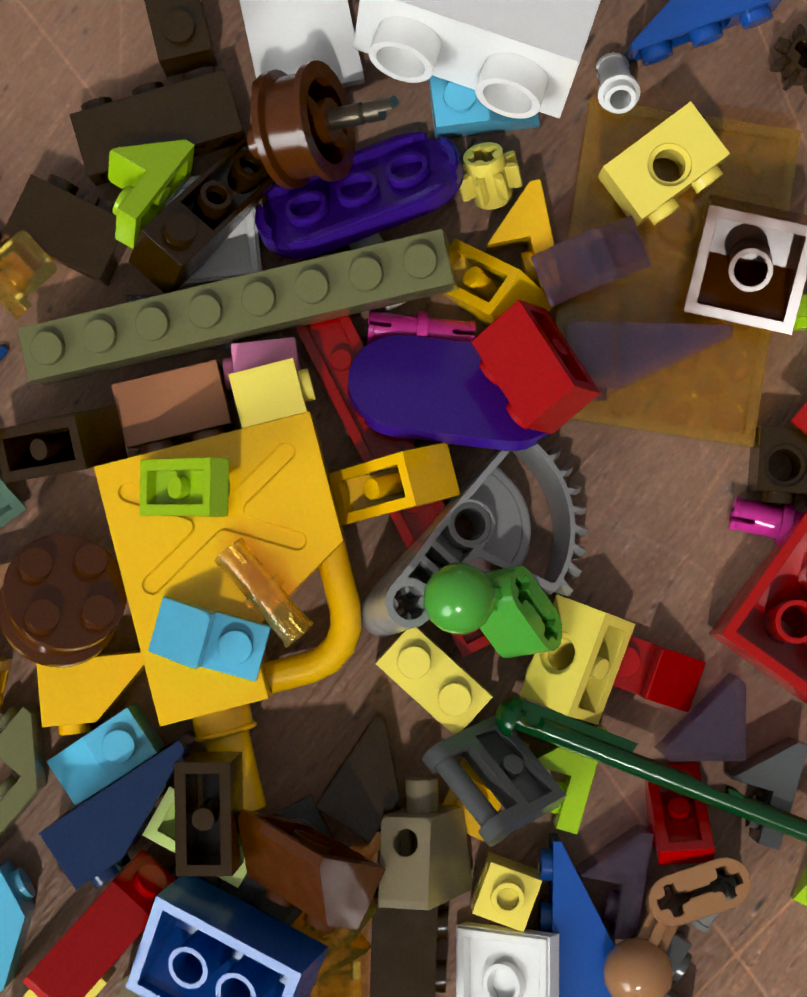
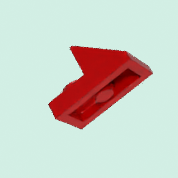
[613,636,706,712]
[645,762,715,865]

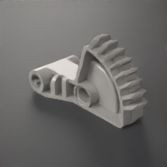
[361,444,589,637]

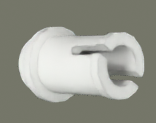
[596,52,641,114]

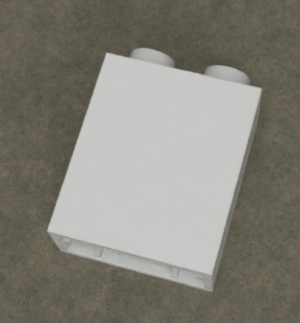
[353,0,601,119]

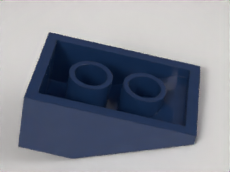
[39,730,196,890]

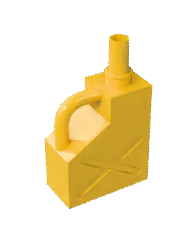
[94,411,362,811]

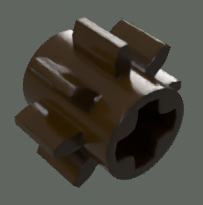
[770,24,807,94]

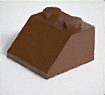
[684,194,807,335]
[237,809,385,933]

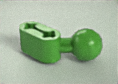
[424,562,562,658]

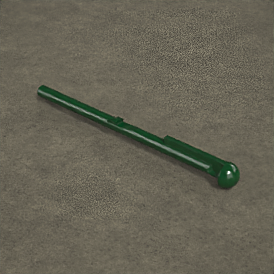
[495,697,807,843]

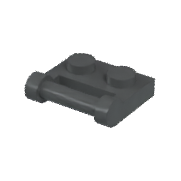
[422,715,567,847]

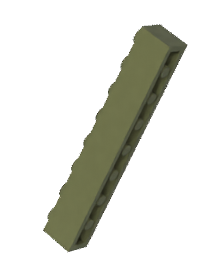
[17,229,459,385]

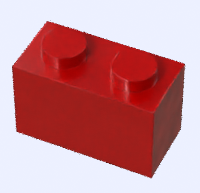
[471,300,601,434]

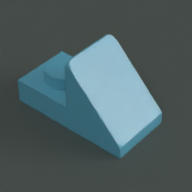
[148,596,272,682]

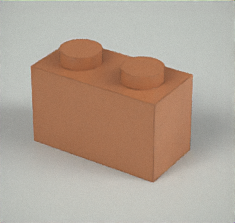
[111,360,236,454]

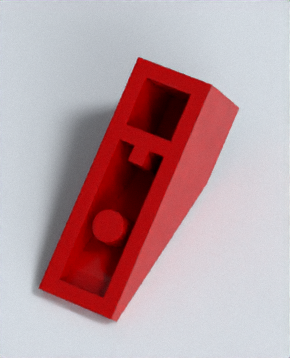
[22,849,176,997]

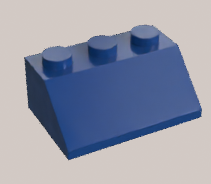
[125,876,328,997]

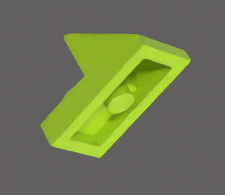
[108,139,195,249]
[140,457,230,517]
[533,723,607,835]

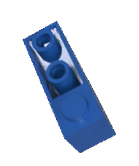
[625,0,782,66]
[538,833,614,997]

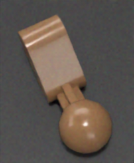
[603,857,752,997]

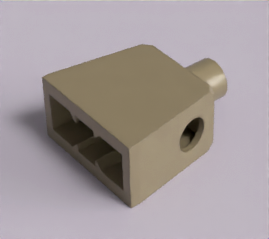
[378,776,472,911]

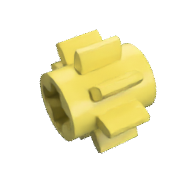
[459,142,523,210]

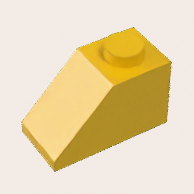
[442,238,555,326]
[328,443,460,526]
[36,650,145,735]

